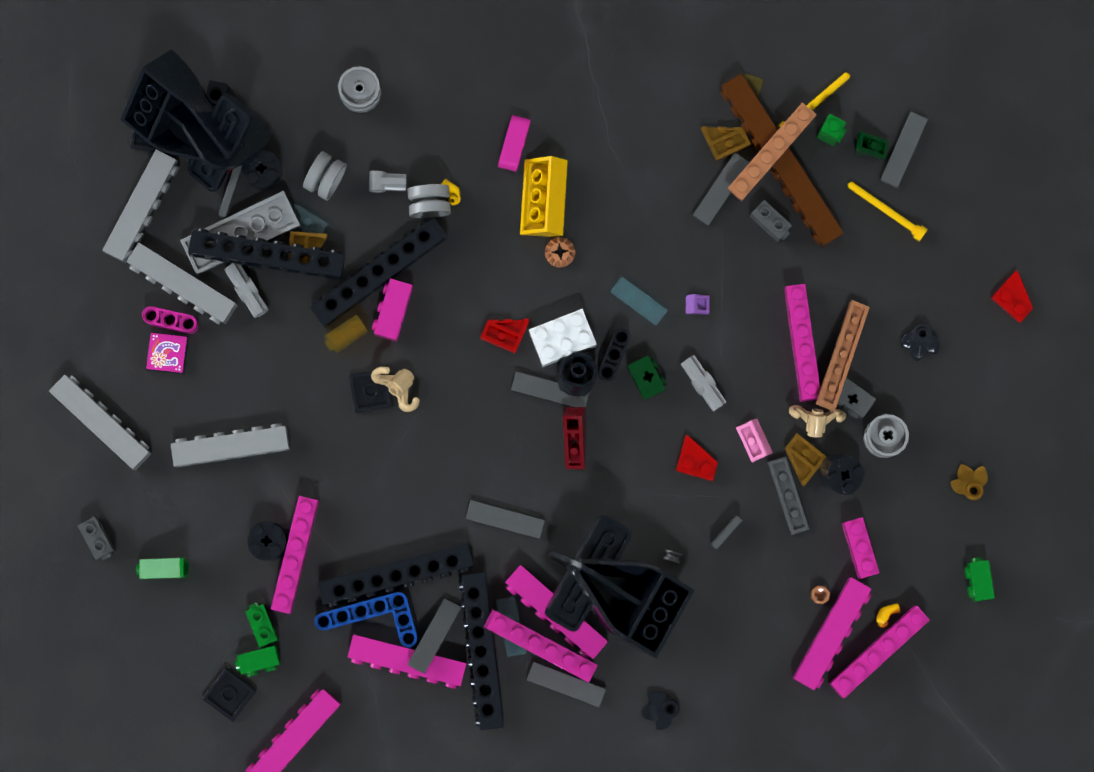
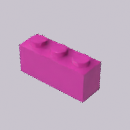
[372,279,413,342]
[841,517,879,579]

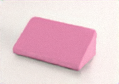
[736,419,773,462]

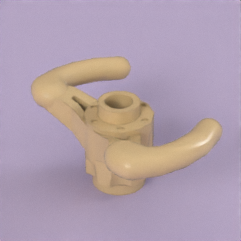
[371,367,420,412]
[789,405,846,437]

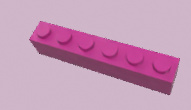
[784,284,820,402]
[271,496,320,614]
[505,565,608,659]
[792,577,872,690]
[828,606,930,698]
[484,610,598,682]
[348,635,467,689]
[245,689,341,772]

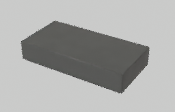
[711,516,742,550]

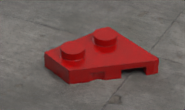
[991,271,1033,323]
[480,318,530,354]
[676,435,718,481]

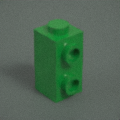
[816,114,847,146]
[964,557,995,601]
[245,602,279,647]
[235,646,281,677]

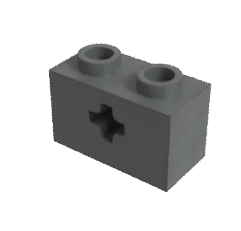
[837,378,876,420]

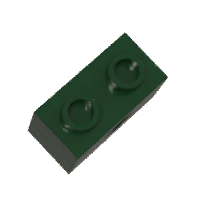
[627,356,667,401]

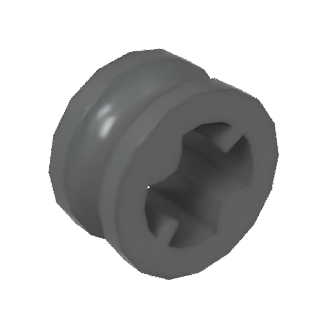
[663,550,682,564]

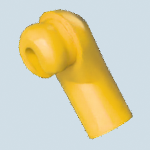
[441,178,461,205]
[876,603,900,628]

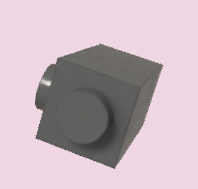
[750,200,792,242]
[78,516,116,562]

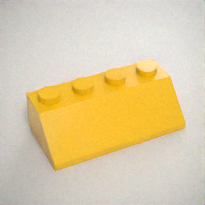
[520,156,568,237]

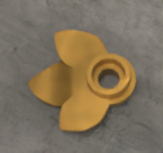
[950,464,988,500]

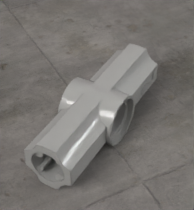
[224,263,268,318]
[680,355,727,412]

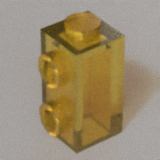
[325,315,369,353]

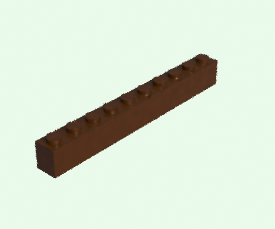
[720,74,843,248]

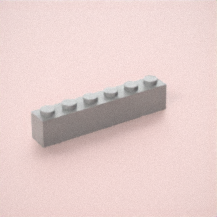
[102,150,179,263]
[126,243,238,325]
[49,374,151,470]
[171,423,290,468]

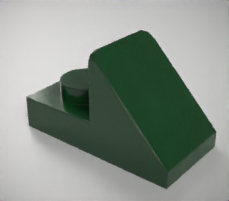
[856,131,888,159]

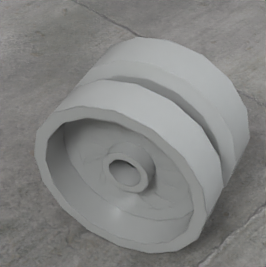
[338,66,381,113]
[303,151,347,201]
[408,184,451,218]
[863,414,909,458]

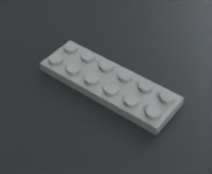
[180,191,301,275]

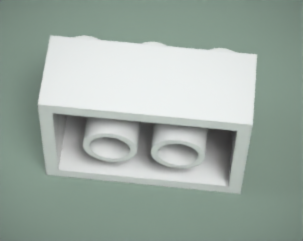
[529,309,597,367]

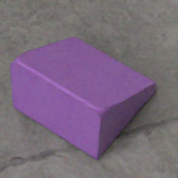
[686,294,709,315]

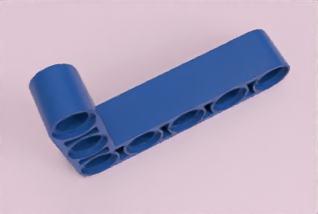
[315,592,418,647]

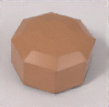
[811,585,830,604]

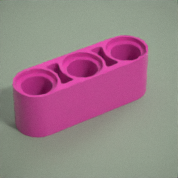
[498,115,531,172]
[142,307,199,334]

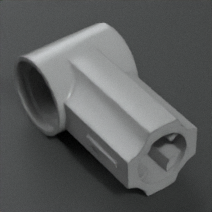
[369,171,406,193]

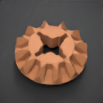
[545,237,575,268]

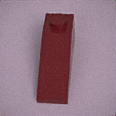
[563,407,586,469]

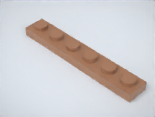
[727,102,817,201]
[816,300,870,411]

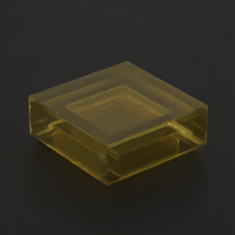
[744,74,763,98]

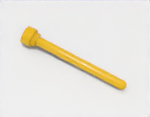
[777,72,850,130]
[848,182,928,241]

